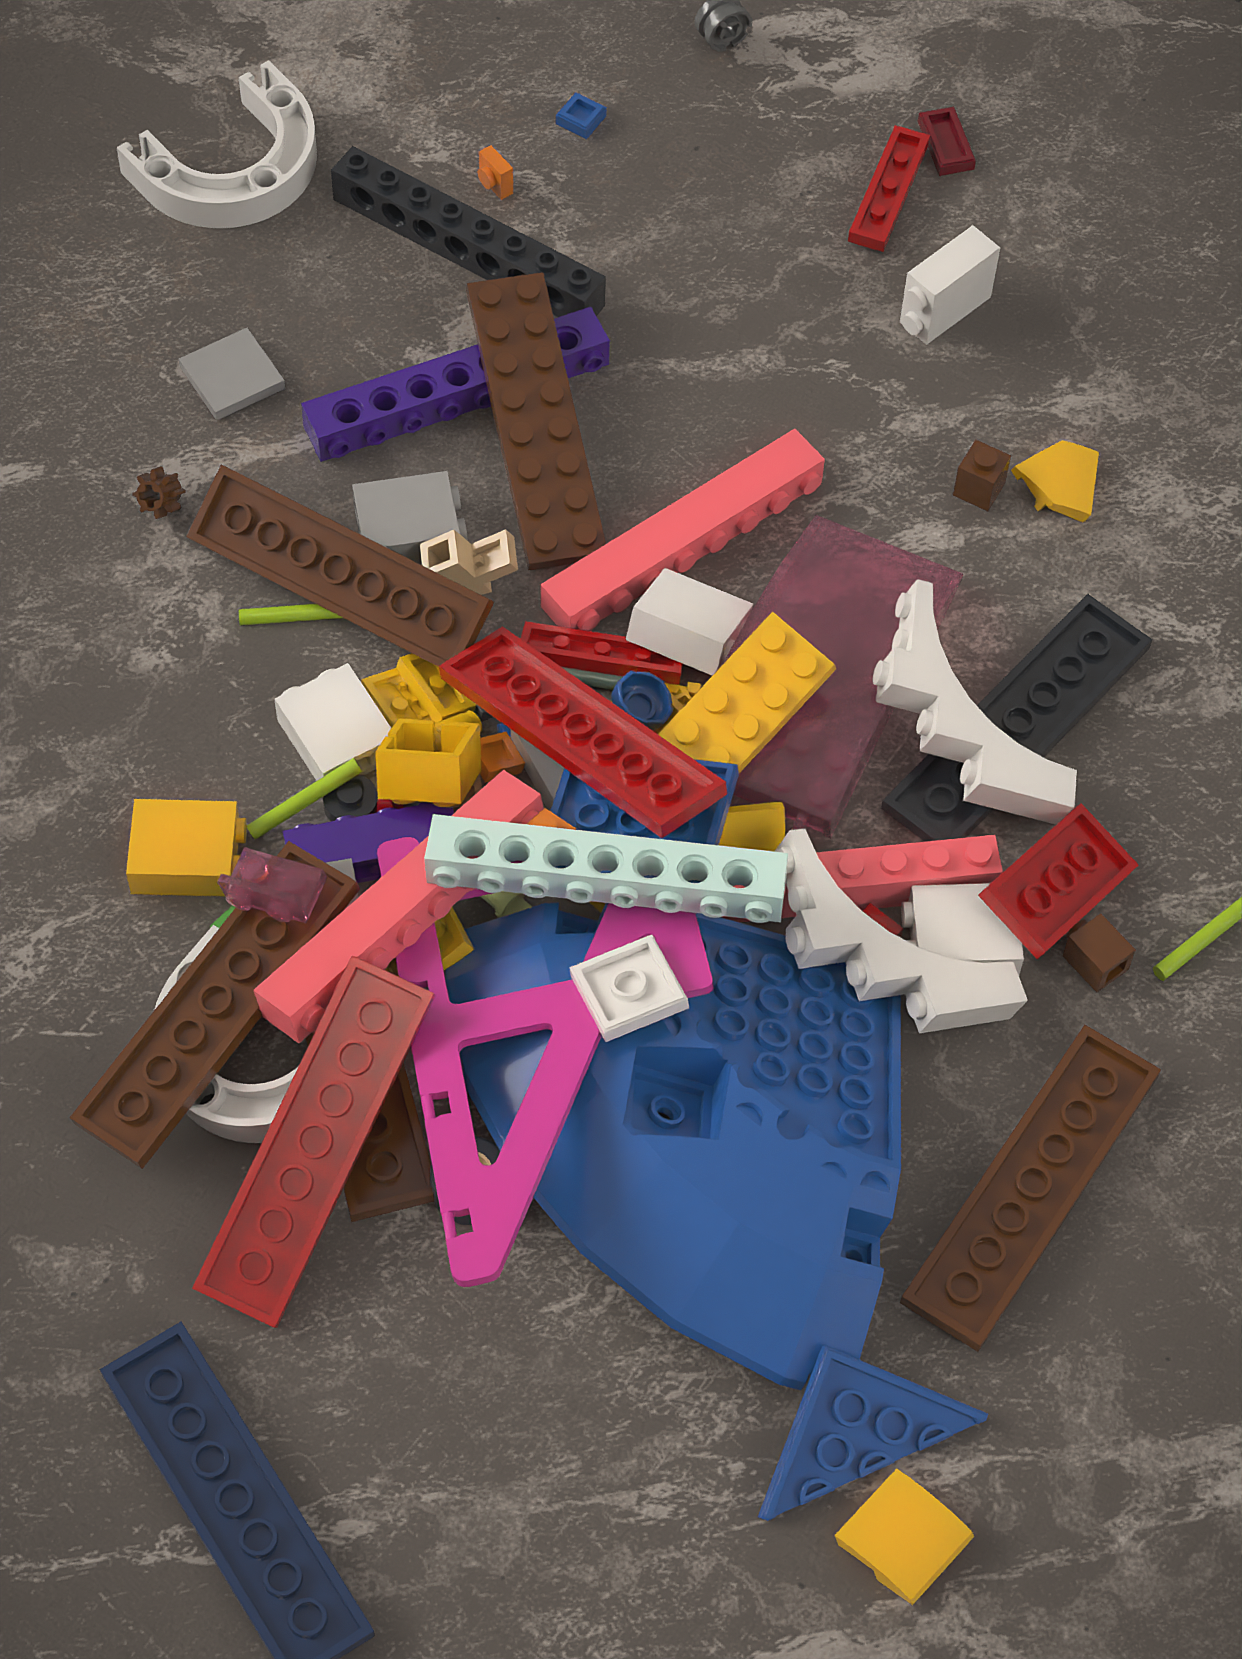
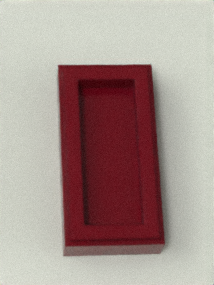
[918,106,976,176]

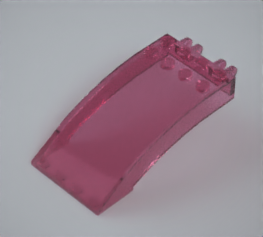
[722,515,963,839]

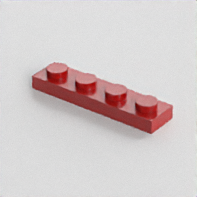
[848,125,930,252]
[520,621,684,685]

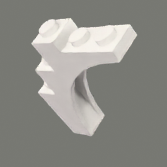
[873,579,1077,824]
[775,829,1028,1034]

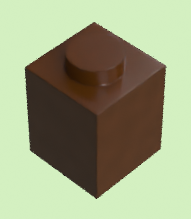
[953,439,1011,511]
[1063,913,1136,992]

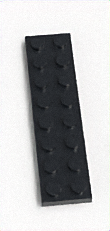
[881,594,1152,842]

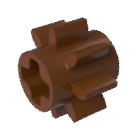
[132,466,186,519]

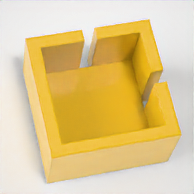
[375,719,482,807]

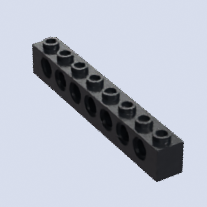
[331,146,606,317]

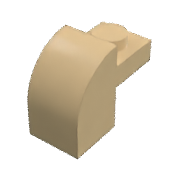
[420,529,518,595]

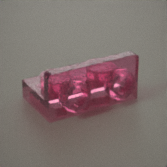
[217,847,327,923]

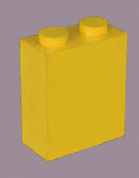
[126,799,247,897]

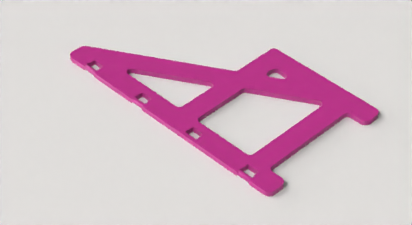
[377,837,713,1287]

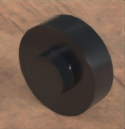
[323,774,378,821]

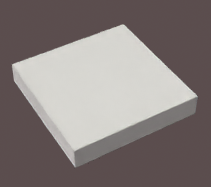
[569,934,689,1042]

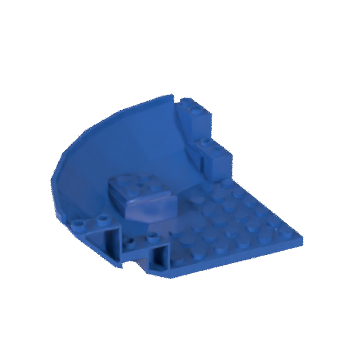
[444,902,901,1390]

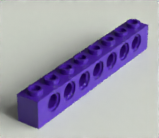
[301,307,610,462]

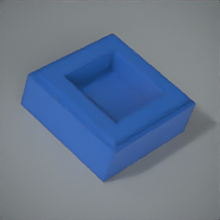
[556,92,607,139]

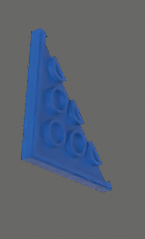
[758,1346,988,1521]

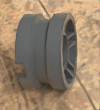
[695,0,753,52]

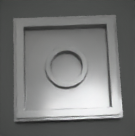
[179,328,285,421]

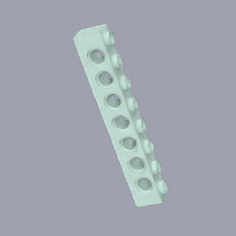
[424,814,788,923]

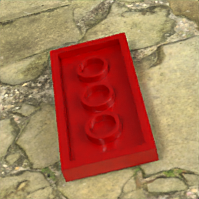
[978,803,1139,959]

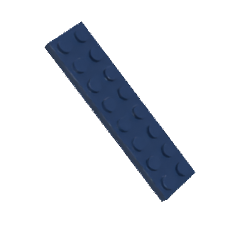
[99,1321,375,1659]

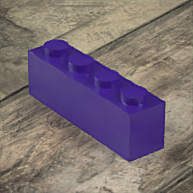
[283,802,454,883]

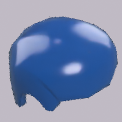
[611,671,673,731]

